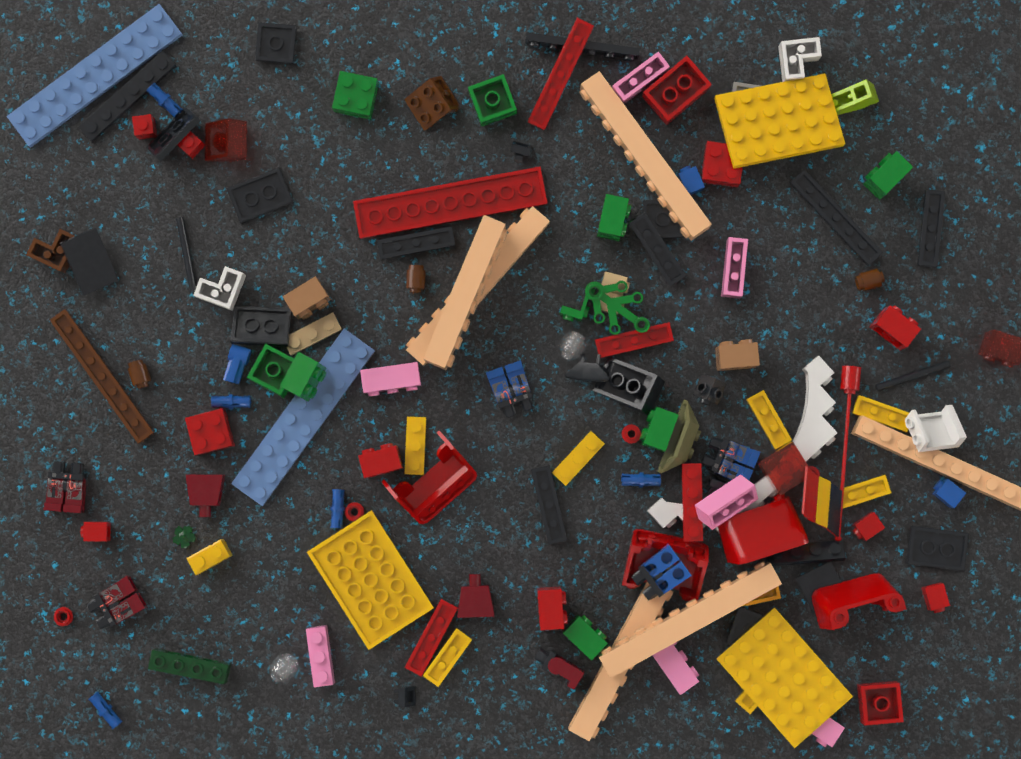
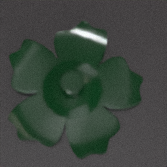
[172,526,196,549]

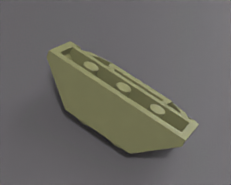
[657,400,701,473]

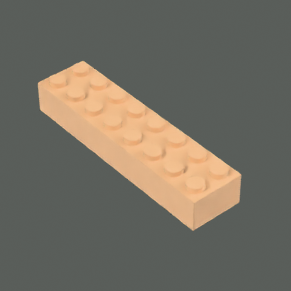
[423,215,508,370]

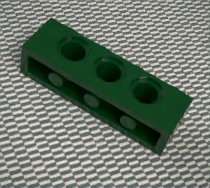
[148,648,231,684]

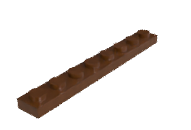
[50,309,155,444]

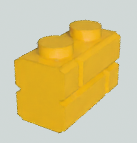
[187,539,233,575]

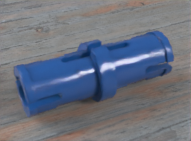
[147,83,183,118]
[211,394,251,409]
[621,472,661,488]
[330,489,345,528]
[88,692,122,730]

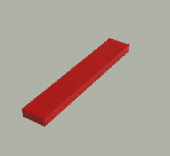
[528,17,594,130]

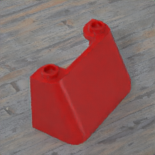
[718,494,809,564]
[622,529,709,601]
[812,573,906,630]

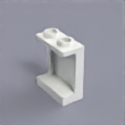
[905,405,967,452]

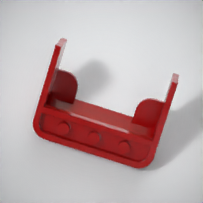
[381,431,477,524]

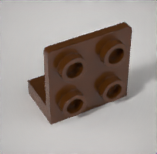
[405,76,461,130]

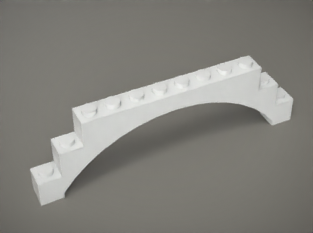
[647,356,837,534]

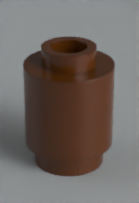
[406,265,426,293]
[855,268,885,291]
[128,359,151,389]

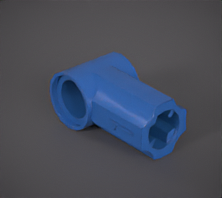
[223,344,252,385]

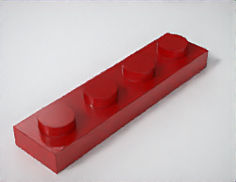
[595,322,674,358]
[681,463,703,541]
[404,599,458,677]

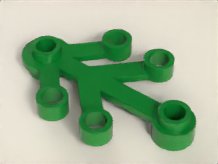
[585,280,650,335]

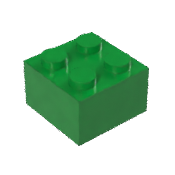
[332,71,379,120]
[468,74,517,127]
[863,151,913,200]
[597,194,631,241]
[247,344,294,398]
[280,352,326,402]
[639,407,678,452]
[562,615,608,661]

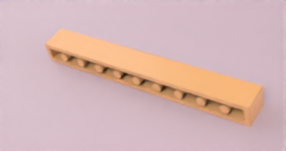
[580,71,712,241]
[406,206,550,366]
[851,415,1021,511]
[598,561,782,678]
[568,565,673,741]

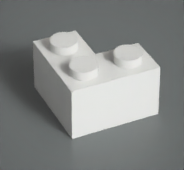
[778,37,822,82]
[193,266,246,311]

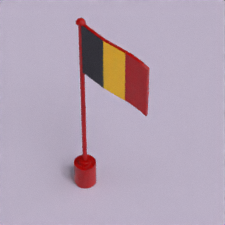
[802,366,861,541]

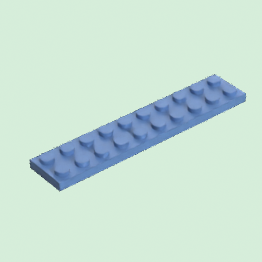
[6,4,183,148]
[231,329,375,506]

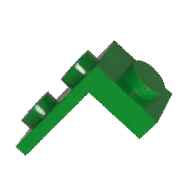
[560,288,595,322]

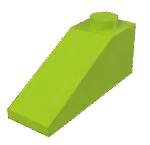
[831,79,879,115]

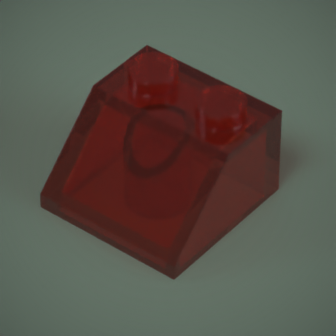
[205,118,247,161]
[978,329,1021,368]

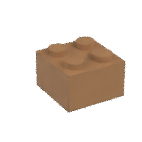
[282,276,331,320]
[715,339,760,371]

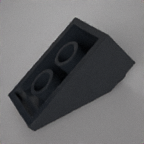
[593,356,665,416]

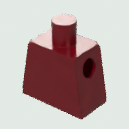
[186,474,225,517]
[457,574,495,618]

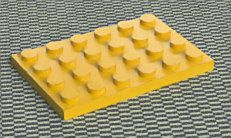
[714,74,845,169]
[307,510,434,650]
[716,608,853,748]

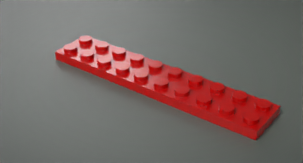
[353,166,547,239]

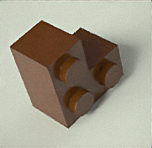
[26,229,75,274]

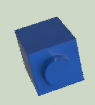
[677,165,705,195]
[932,479,966,508]

